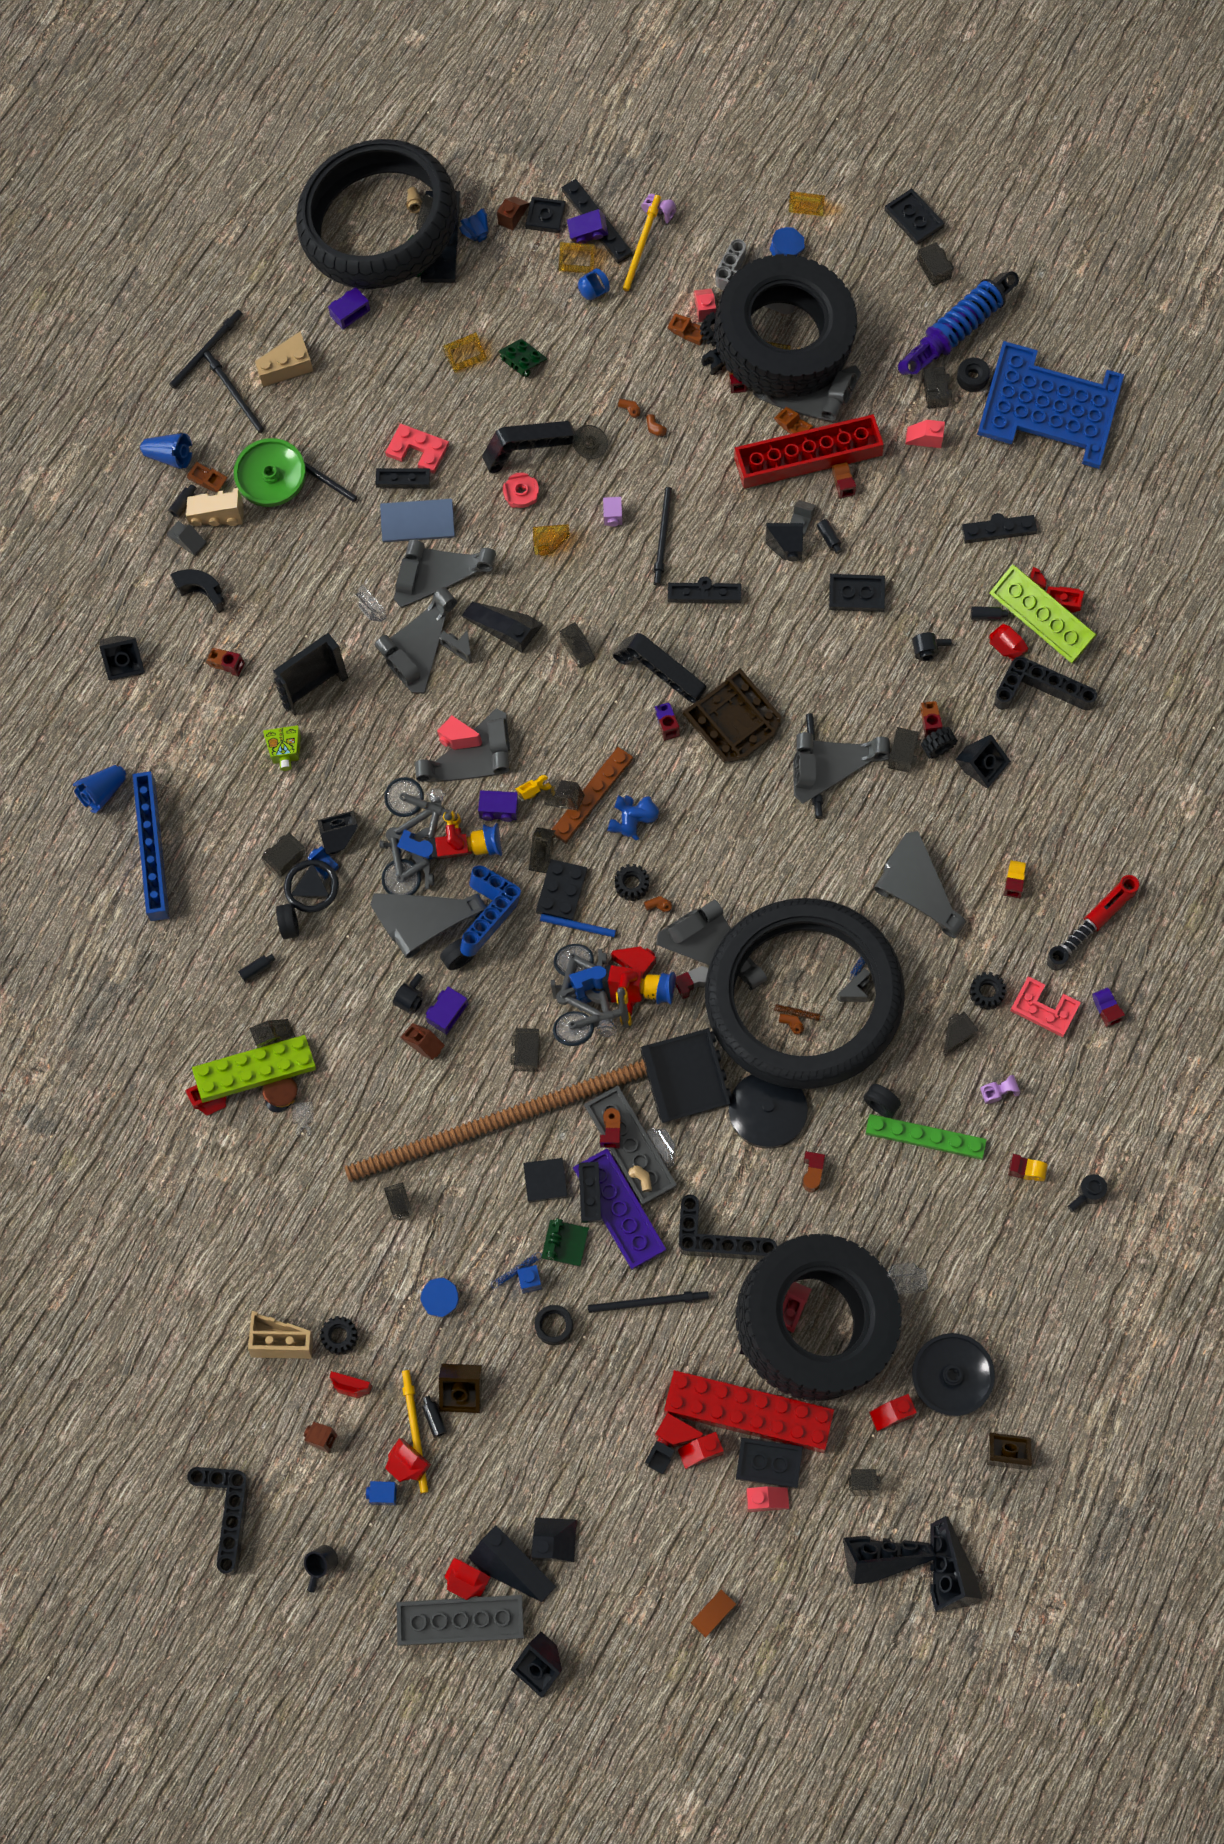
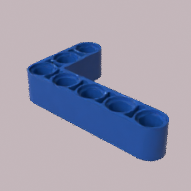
[460,865,521,957]

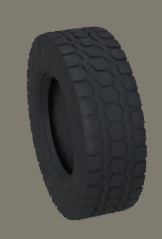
[714,254,857,398]
[735,1234,902,1401]

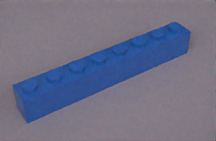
[132,771,170,921]

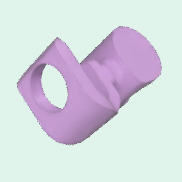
[641,194,676,224]
[980,1075,1020,1104]

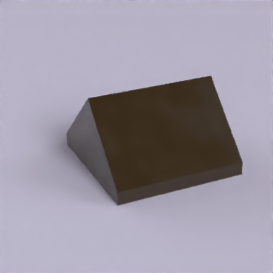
[987,1432,1032,1470]

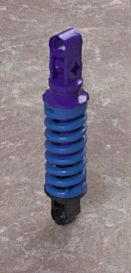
[898,271,1019,375]

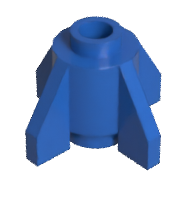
[459,208,489,242]

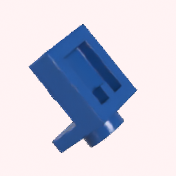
[308,846,339,879]

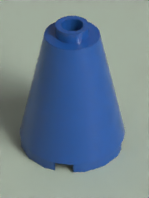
[140,433,192,469]
[73,765,126,814]

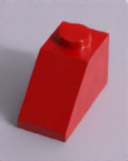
[611,946,656,979]
[869,1394,917,1432]
[655,1413,703,1448]
[678,1432,724,1469]

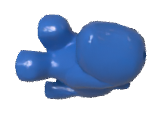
[607,795,659,840]

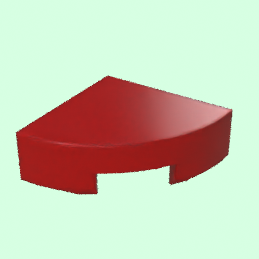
[1030,567,1046,590]

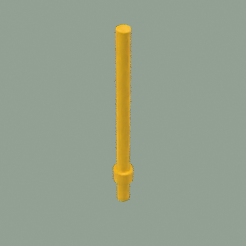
[622,195,661,291]
[402,1370,429,1494]

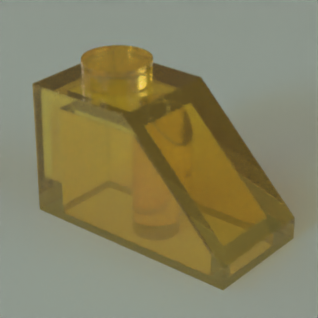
[533,524,570,556]

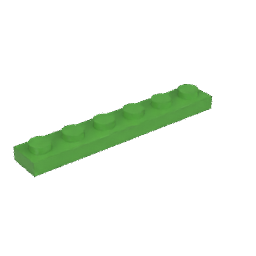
[865,1114,987,1160]

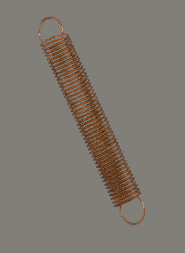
[769,1004,825,1021]

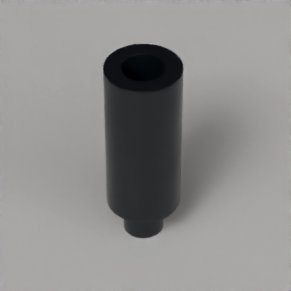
[168,484,197,518]
[817,519,842,554]
[971,606,1008,620]
[238,954,276,983]
[422,1396,447,1438]

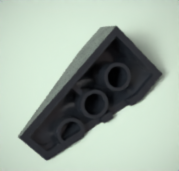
[462,601,543,653]
[930,1516,982,1612]
[468,1525,556,1602]
[843,1536,936,1584]

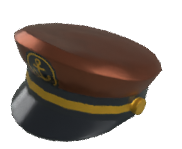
[262,1078,298,1112]

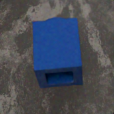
[517,1265,542,1294]
[366,1481,397,1506]

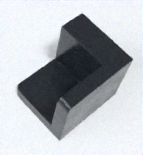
[645,1441,675,1474]

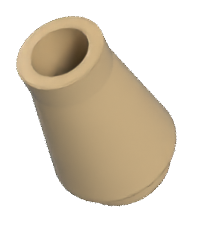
[406,187,423,213]

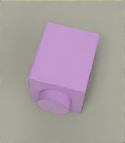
[603,497,622,527]

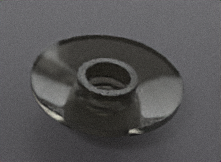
[573,425,608,459]

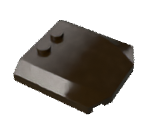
[682,668,782,763]

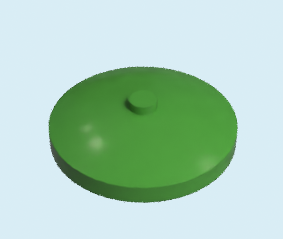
[234,438,306,507]

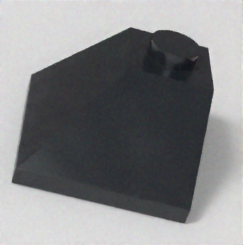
[765,523,803,562]
[99,636,145,680]
[955,735,1011,788]
[317,810,358,854]
[531,1517,577,1562]
[510,1632,562,1698]

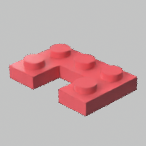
[385,423,449,474]
[1010,976,1081,1037]

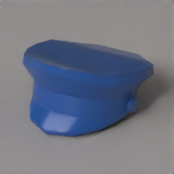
[769,227,805,257]
[420,1278,459,1317]

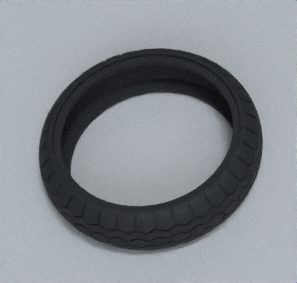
[296,139,457,289]

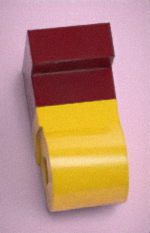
[1003,860,1026,899]
[1008,1154,1048,1181]

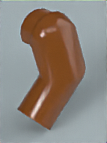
[618,398,641,418]
[646,414,667,436]
[643,896,672,912]
[779,1013,804,1035]

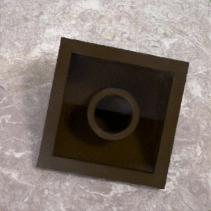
[439,1363,482,1413]

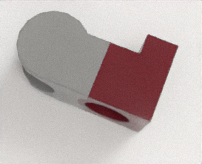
[675,966,708,999]

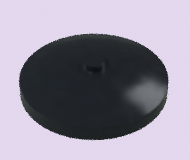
[729,1074,808,1149]
[912,1333,995,1417]

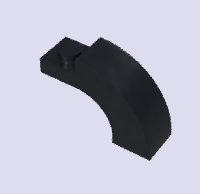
[170,569,225,613]

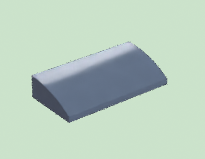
[380,499,455,542]

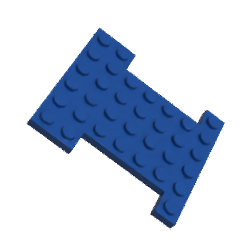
[977,341,1124,469]

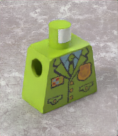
[263,725,301,771]

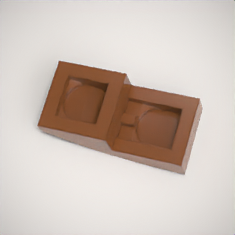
[667,313,704,345]
[774,407,814,434]
[187,462,228,493]
[691,1589,736,1638]

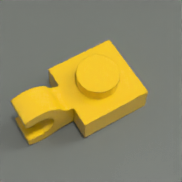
[515,775,552,800]

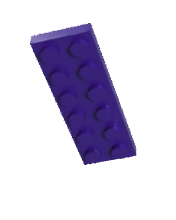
[573,1148,666,1271]

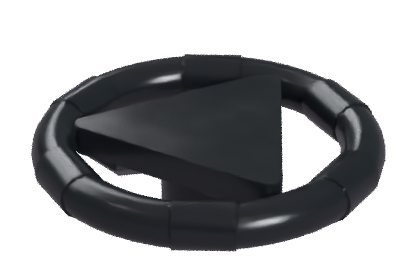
[284,859,339,913]

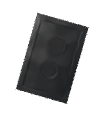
[884,188,945,245]
[829,574,885,612]
[536,859,588,921]
[736,1437,803,1489]

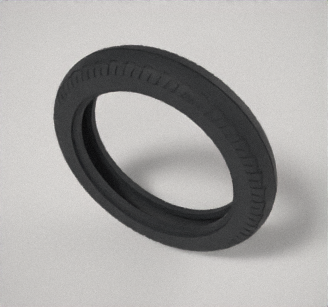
[705,898,905,1089]

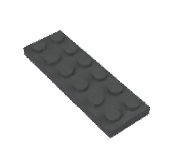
[584,1086,677,1206]
[396,1595,524,1646]

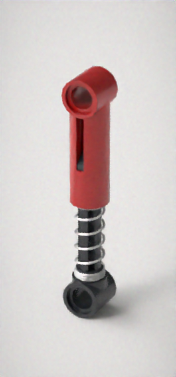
[1046,875,1139,971]

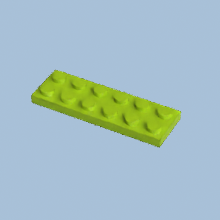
[989,564,1097,663]
[192,1035,316,1103]

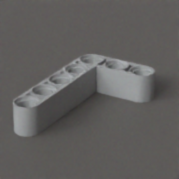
[715,239,795,314]

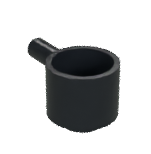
[912,632,952,661]
[393,973,423,1014]
[1067,1174,1107,1212]
[304,1545,338,1593]

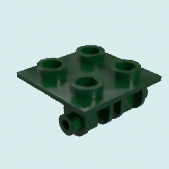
[499,338,547,377]
[541,1218,589,1266]

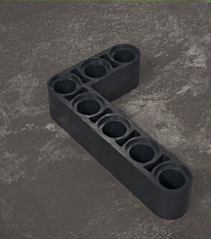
[482,421,578,473]
[613,633,707,703]
[994,656,1097,710]
[679,1194,777,1260]
[187,1467,250,1576]

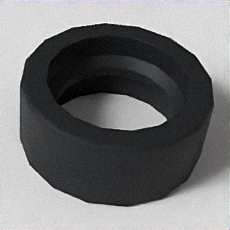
[535,1305,573,1345]

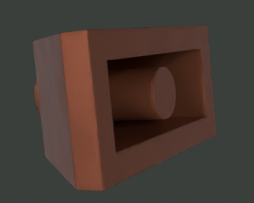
[497,196,530,231]
[400,1023,445,1060]
[304,1422,338,1453]

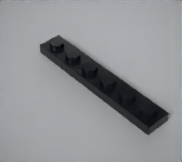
[562,179,632,264]

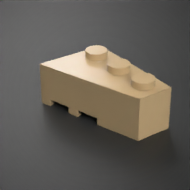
[255,332,313,387]
[186,488,244,526]
[248,1311,313,1359]

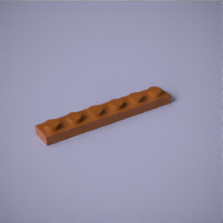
[551,747,633,844]

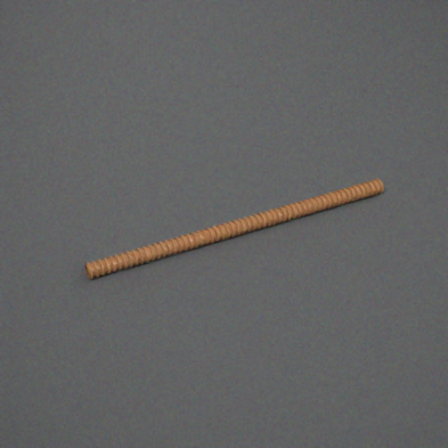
[344,1059,647,1182]

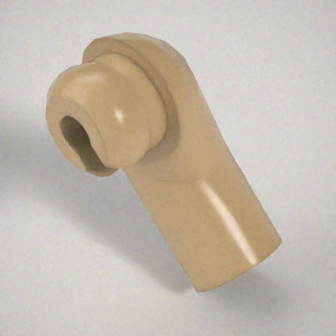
[628,1165,652,1192]

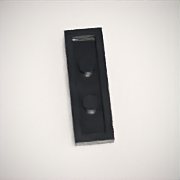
[375,468,431,488]
[579,1162,602,1223]

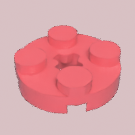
[503,473,539,508]

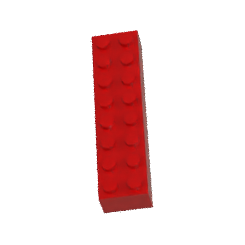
[734,414,884,489]
[664,1370,834,1453]

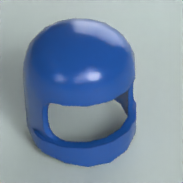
[578,268,610,300]

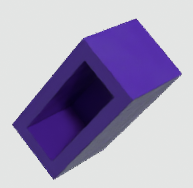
[567,209,608,245]
[328,287,370,330]
[478,790,519,822]
[426,986,469,1035]

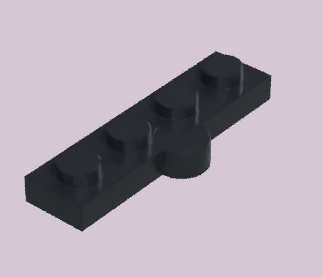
[961,513,1037,544]
[668,576,741,603]

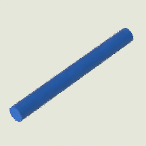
[540,914,616,938]

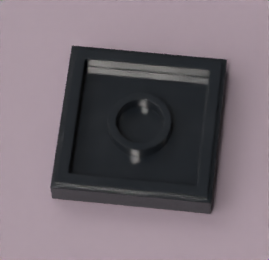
[525,197,566,233]
[523,1158,568,1203]

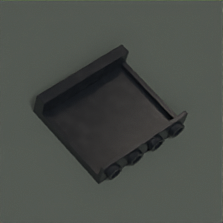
[273,633,348,716]
[639,1028,732,1123]

